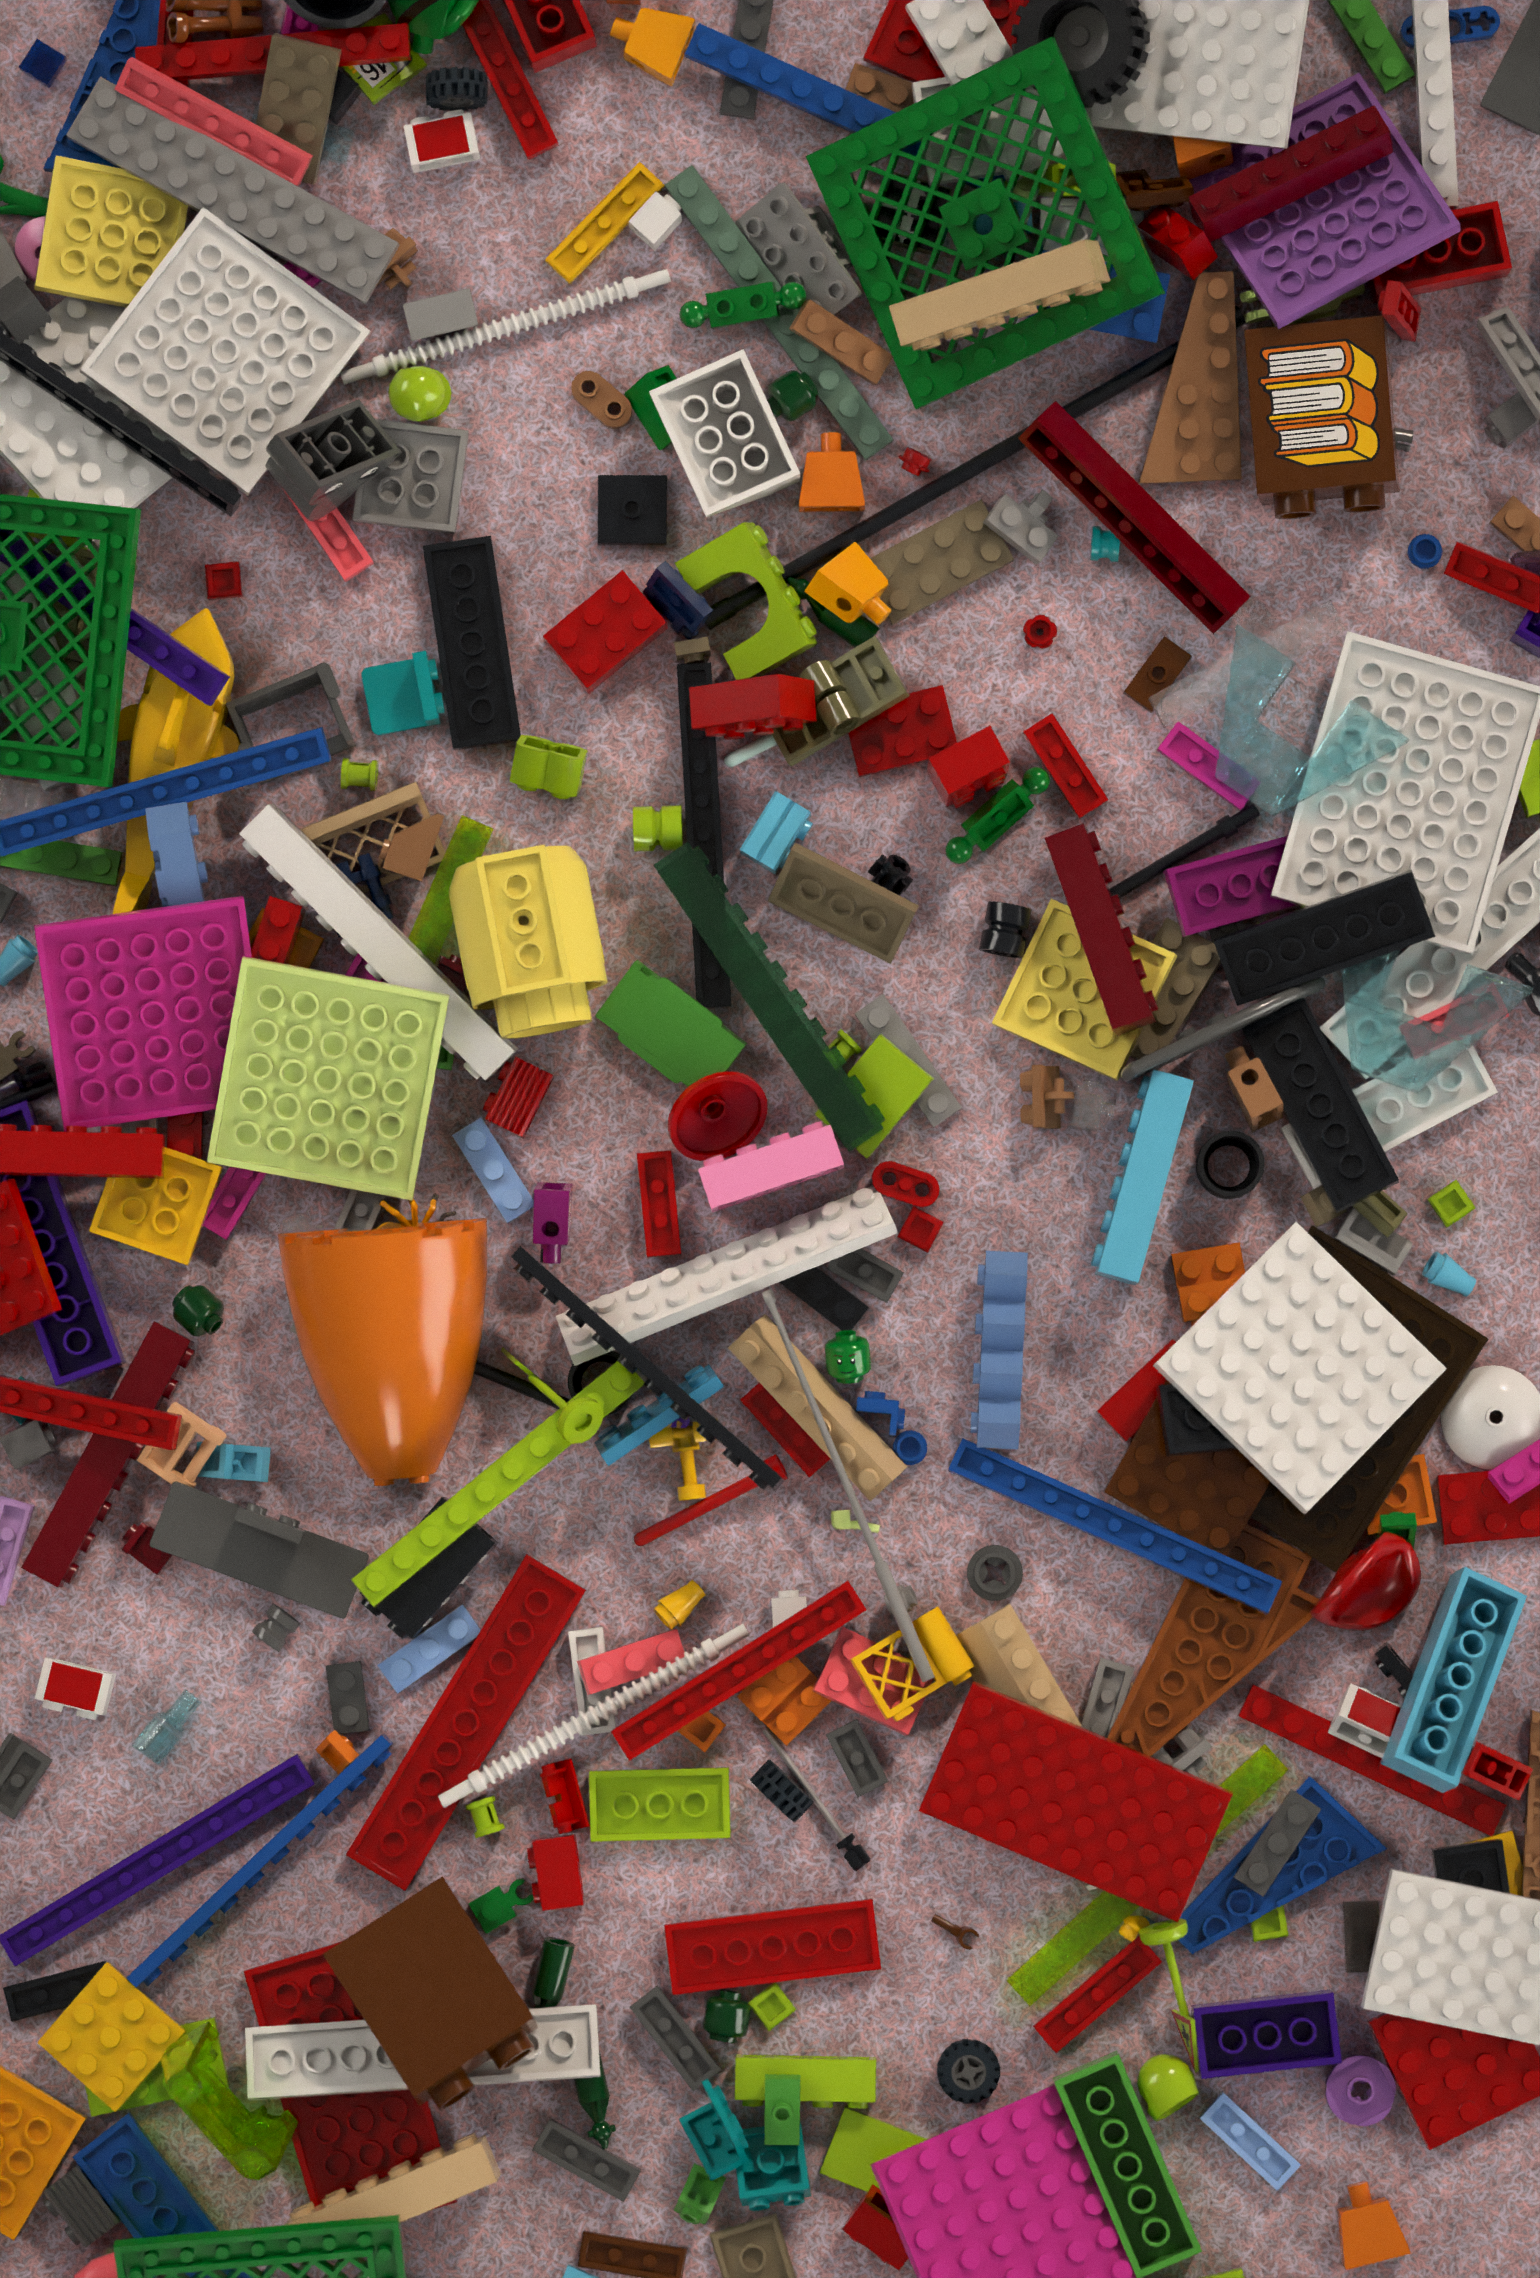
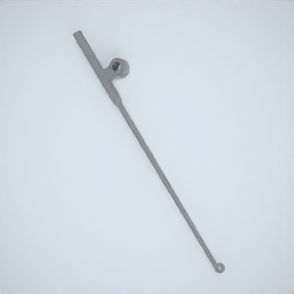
[762,1289,935,1682]

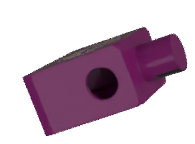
[533,1182,573,1264]

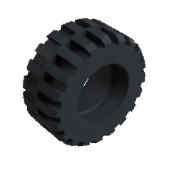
[1011,0,1150,108]

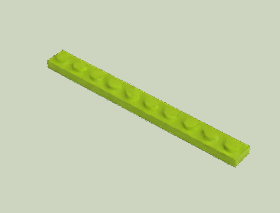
[351,1361,644,1608]

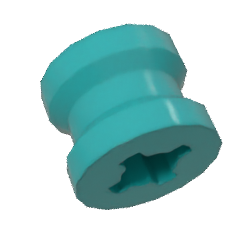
[1090,526,1120,562]

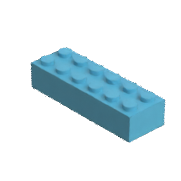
[1091,1069,1194,1285]
[1380,1567,1527,1793]

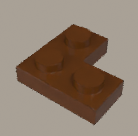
[1116,169,1194,211]

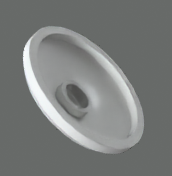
[1440,1365,1540,1470]

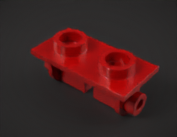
[539,1758,589,1834]

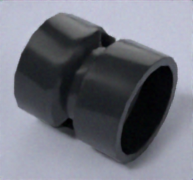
[979,901,1032,958]

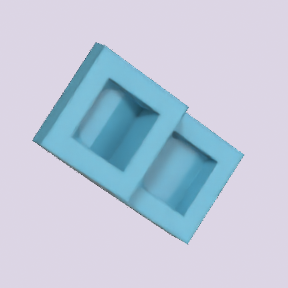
[196,1442,271,1482]

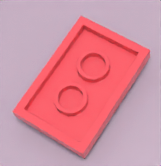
[812,1627,933,1736]

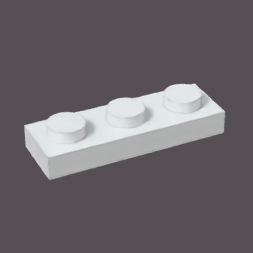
[568,1627,616,1736]

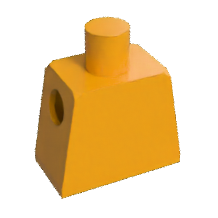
[610,8,696,87]
[805,542,892,625]

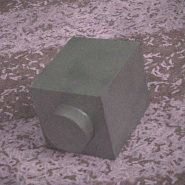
[1484,392,1538,448]
[0,1420,57,1470]

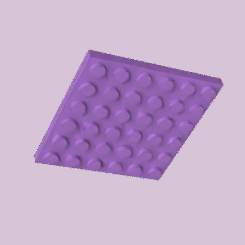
[1178,73,1461,329]

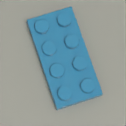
[594,1364,724,1466]

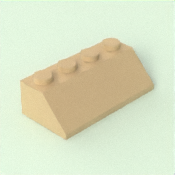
[956,1604,1082,1726]

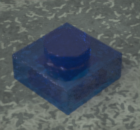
[19,39,67,88]

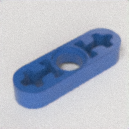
[1400,6,1500,49]

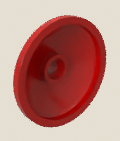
[668,1071,768,1161]

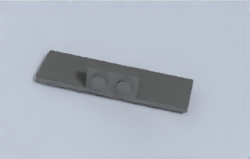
[1480,0,1540,135]
[150,1481,369,1619]

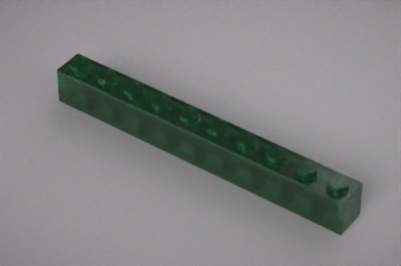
[653,842,886,1154]

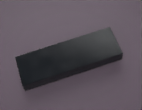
[3,1960,106,2022]

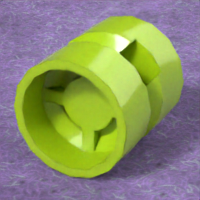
[633,805,683,852]

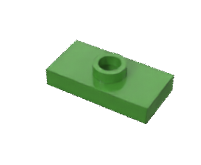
[764,2074,800,2145]

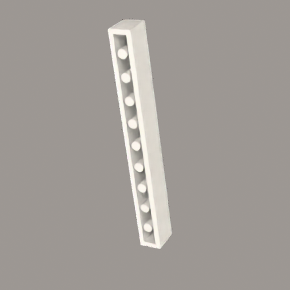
[239,803,518,1080]

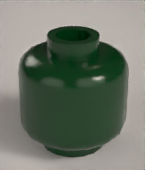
[767,370,819,421]
[172,1285,224,1337]
[703,1990,751,2043]

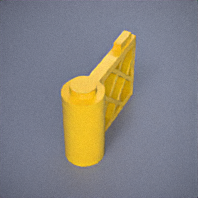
[850,1606,974,1722]

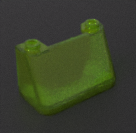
[161,2021,298,2180]

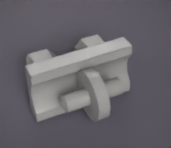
[1151,1725,1212,1779]

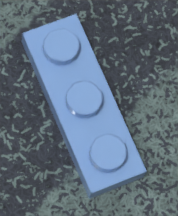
[452,1117,534,1224]
[377,1604,481,1694]
[1199,2091,1301,2191]

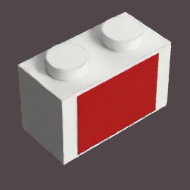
[403,110,481,173]
[34,1657,116,1720]
[1328,1684,1402,1758]

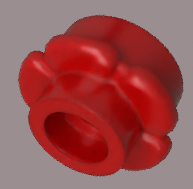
[899,447,932,476]
[1023,615,1057,649]

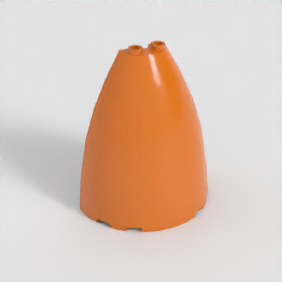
[278,1218,487,1486]

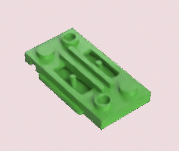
[595,960,748,1087]

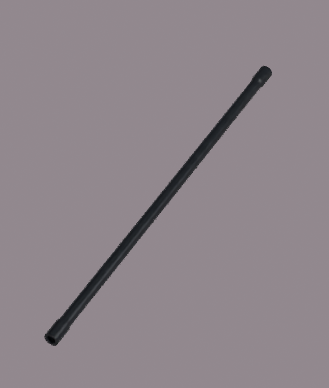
[705,306,1246,630]

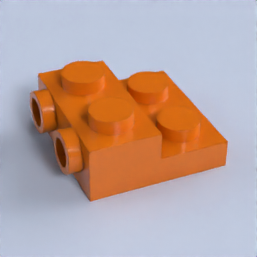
[1171,1242,1245,1327]
[737,1656,832,1746]

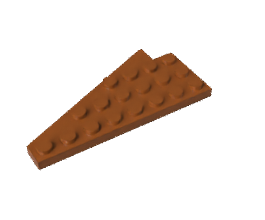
[1106,1524,1319,1757]

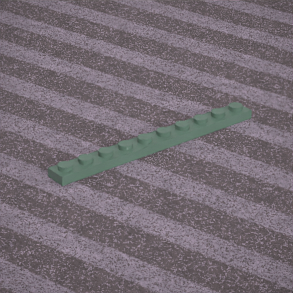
[664,165,893,461]

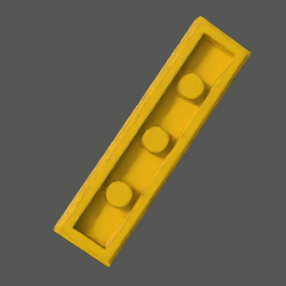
[545,162,665,285]

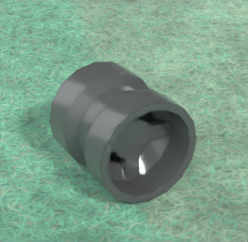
[252,1603,300,1652]

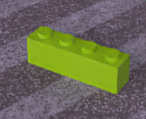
[735,2054,876,2109]

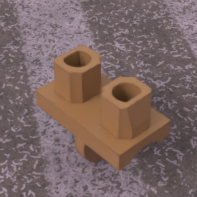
[376,228,418,290]
[1020,1065,1074,1129]

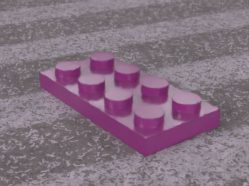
[1163,836,1298,938]

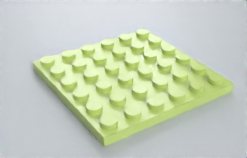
[207,956,450,1200]

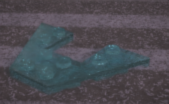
[1215,624,1410,817]
[1341,949,1533,1094]

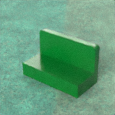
[624,365,677,450]

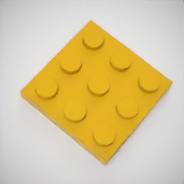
[89,1147,223,1266]
[37,1962,187,2112]

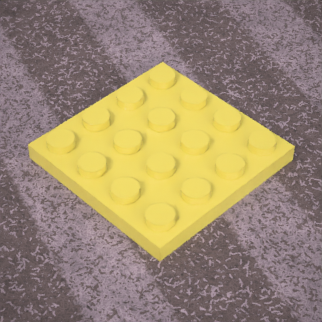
[34,156,188,308]
[992,899,1177,1081]

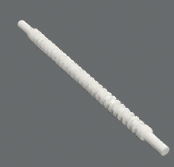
[340,269,671,385]
[438,1624,750,1808]

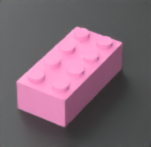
[698,1121,844,1213]

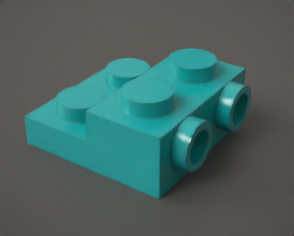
[736,2121,812,2211]

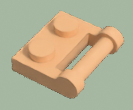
[137,1402,226,1488]

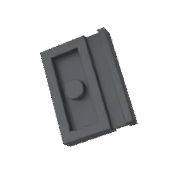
[0,1733,53,1819]

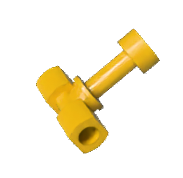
[649,1419,718,1501]

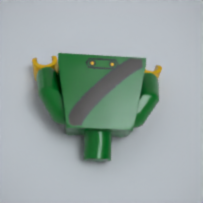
[387,0,479,54]

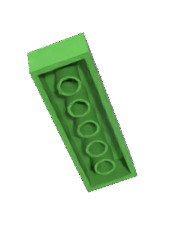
[1053,2051,1202,2278]

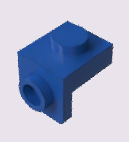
[856,1391,905,1436]

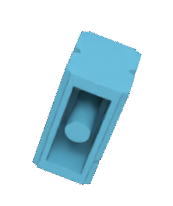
[739,791,813,874]

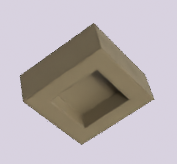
[674,637,711,664]
[1300,1186,1347,1227]

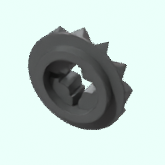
[967,1545,1023,1601]

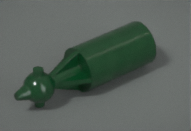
[787,577,880,648]
[531,1937,575,2008]
[574,2050,616,2149]

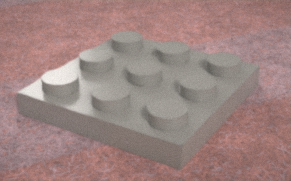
[353,419,469,534]

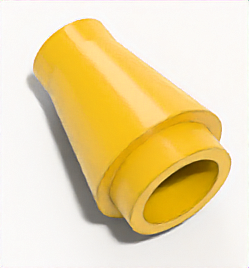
[653,1580,706,1630]

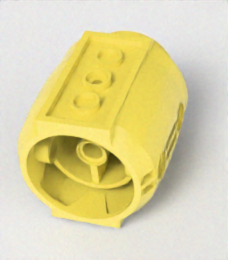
[449,844,607,1039]

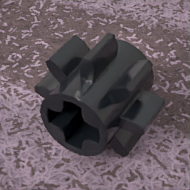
[868,855,913,896]

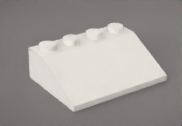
[649,349,801,517]

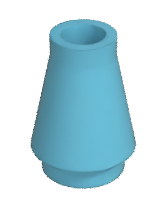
[0,935,38,987]
[1422,1252,1477,1297]

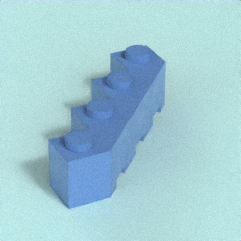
[145,802,208,907]
[970,1251,1028,1449]

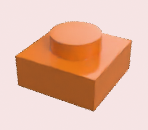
[678,1711,726,1752]
[315,1730,359,1775]

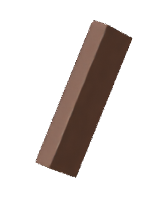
[577,2230,687,2278]

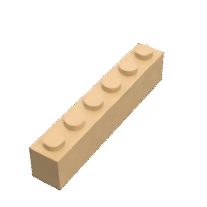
[728,1314,907,1502]

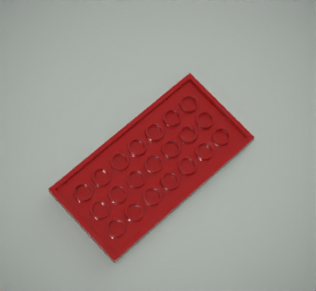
[918,1681,1233,1922]
[243,1941,458,2211]

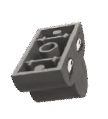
[265,399,401,521]

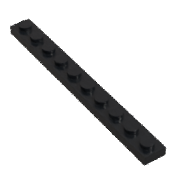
[0,326,241,517]
[677,662,732,1008]
[511,1246,784,1491]

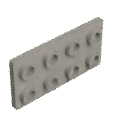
[735,182,861,316]

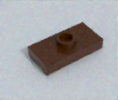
[1124,636,1192,713]

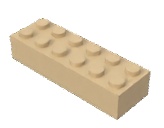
[889,239,1111,351]
[285,2133,501,2265]

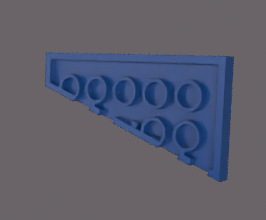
[43,0,160,172]
[1178,1776,1387,1954]

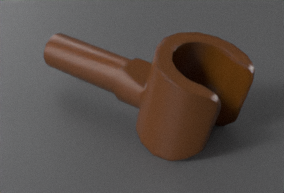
[931,1914,979,1950]

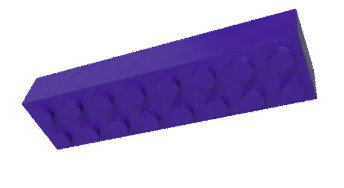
[0,1101,126,1387]

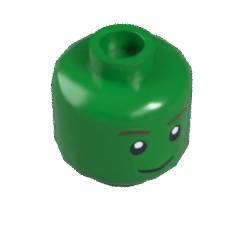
[824,1330,871,1384]

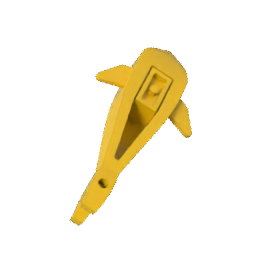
[113,608,241,914]

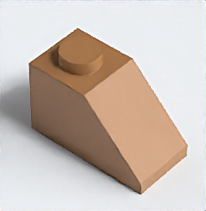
[378,813,444,882]

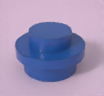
[1407,534,1442,569]
[893,1430,927,1465]

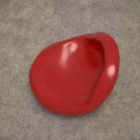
[1309,1532,1421,1631]

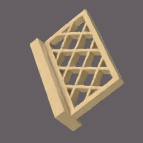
[300,781,448,893]

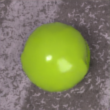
[388,366,451,422]
[1137,2054,1199,2122]

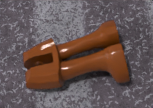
[166,0,264,43]

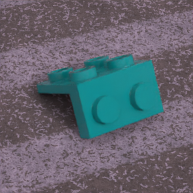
[361,650,445,736]
[679,2078,749,2181]

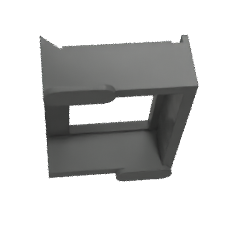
[226,663,356,785]

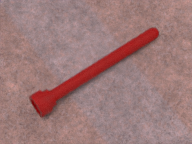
[634,1454,788,1546]

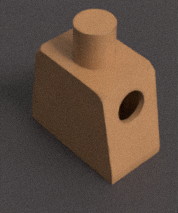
[1224,1046,1283,1133]

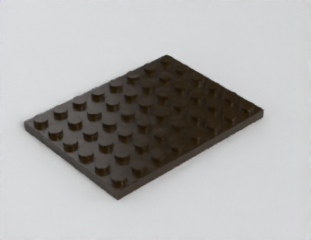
[1251,1225,1489,1573]

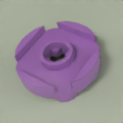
[1325,2054,1396,2126]

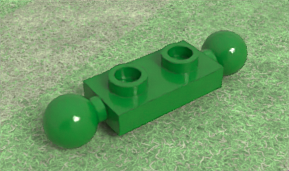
[679,281,806,329]
[945,767,1050,864]

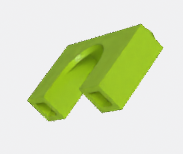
[675,522,818,680]

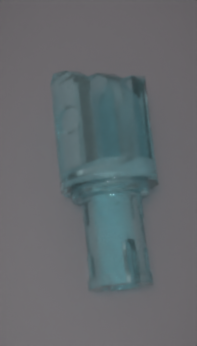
[132,1689,202,1765]

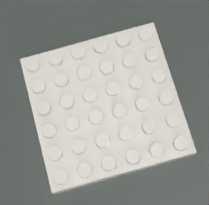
[80,207,370,496]
[0,296,196,548]
[1153,1222,1447,1515]

